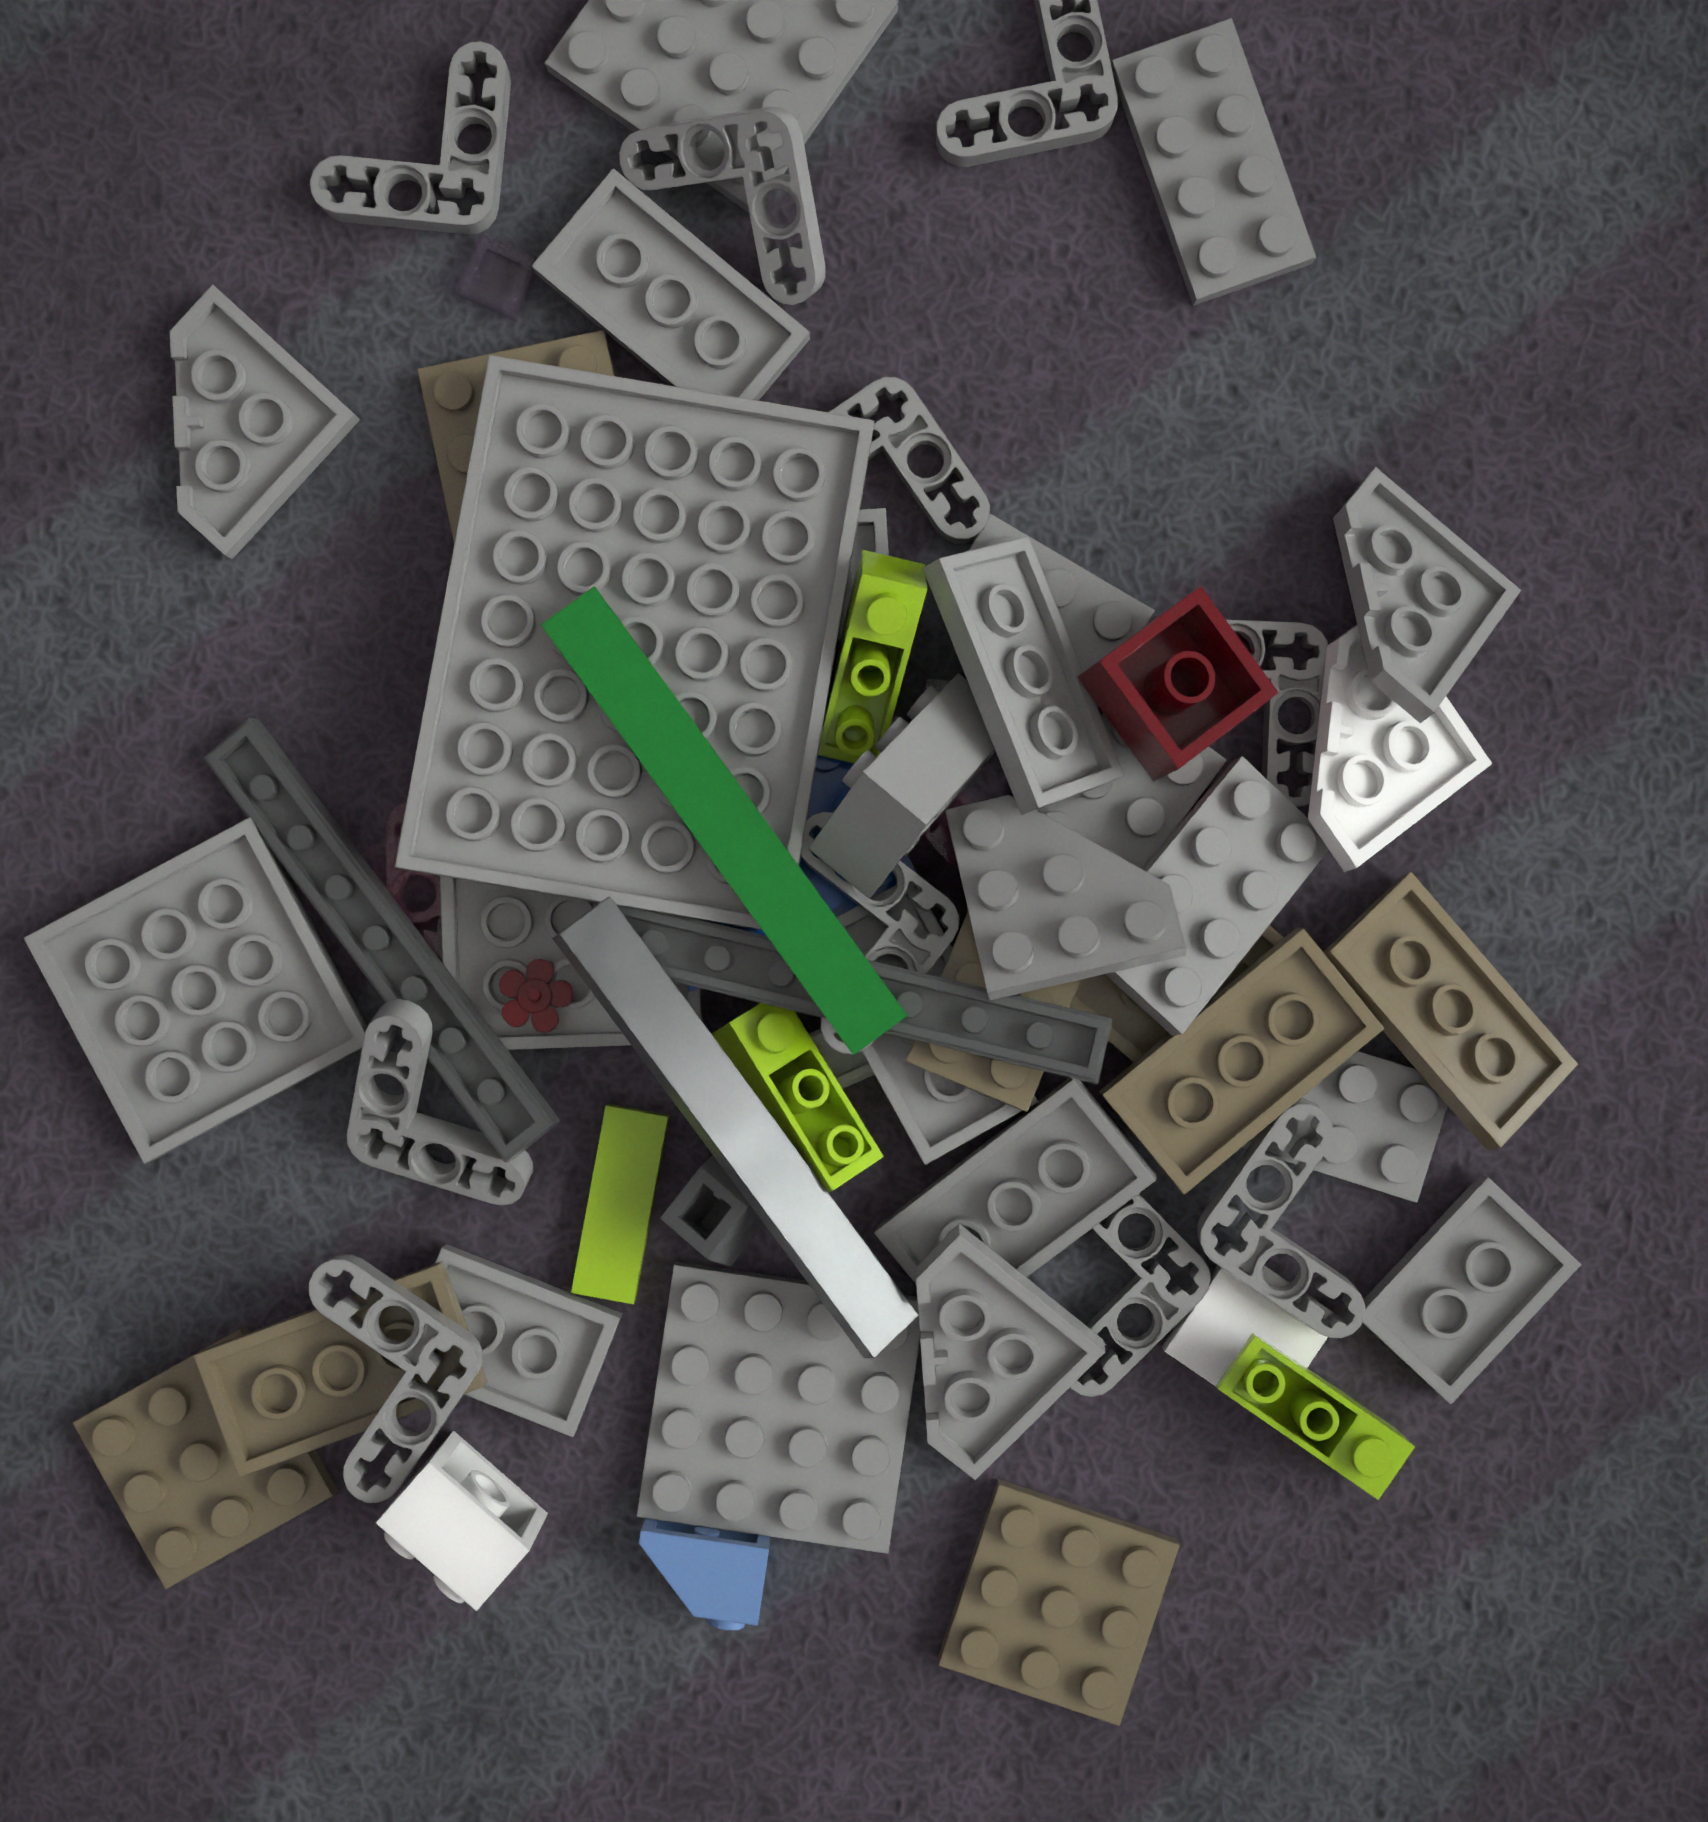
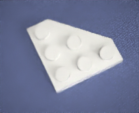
[1308,625,1492,872]

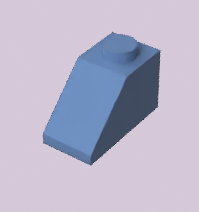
[639,1518,771,1630]

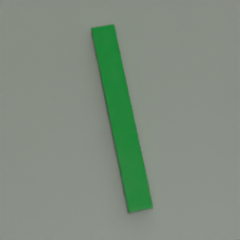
[541,586,908,1055]

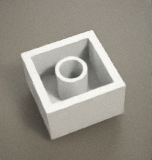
[376,1430,548,1611]

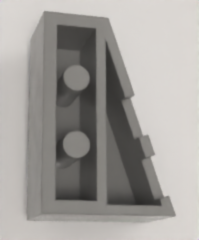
[808,673,996,899]

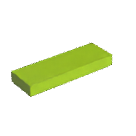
[571,1103,670,1305]

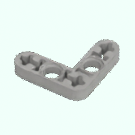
[936,0,1118,167]
[310,41,511,234]
[619,107,825,305]
[828,377,990,544]
[1226,620,1328,807]
[801,812,959,1054]
[347,999,533,1205]
[1197,1099,1365,1338]
[1070,1194,1211,1397]
[309,1254,483,1503]

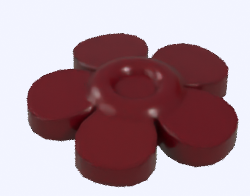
[499,959,573,1033]

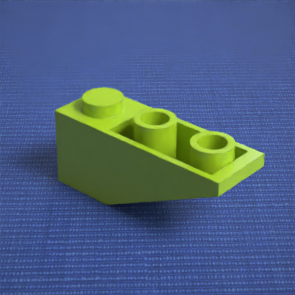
[818,549,927,763]
[712,1003,884,1192]
[1216,1333,1415,1500]

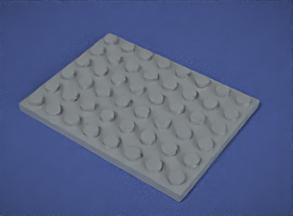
[395,355,875,931]

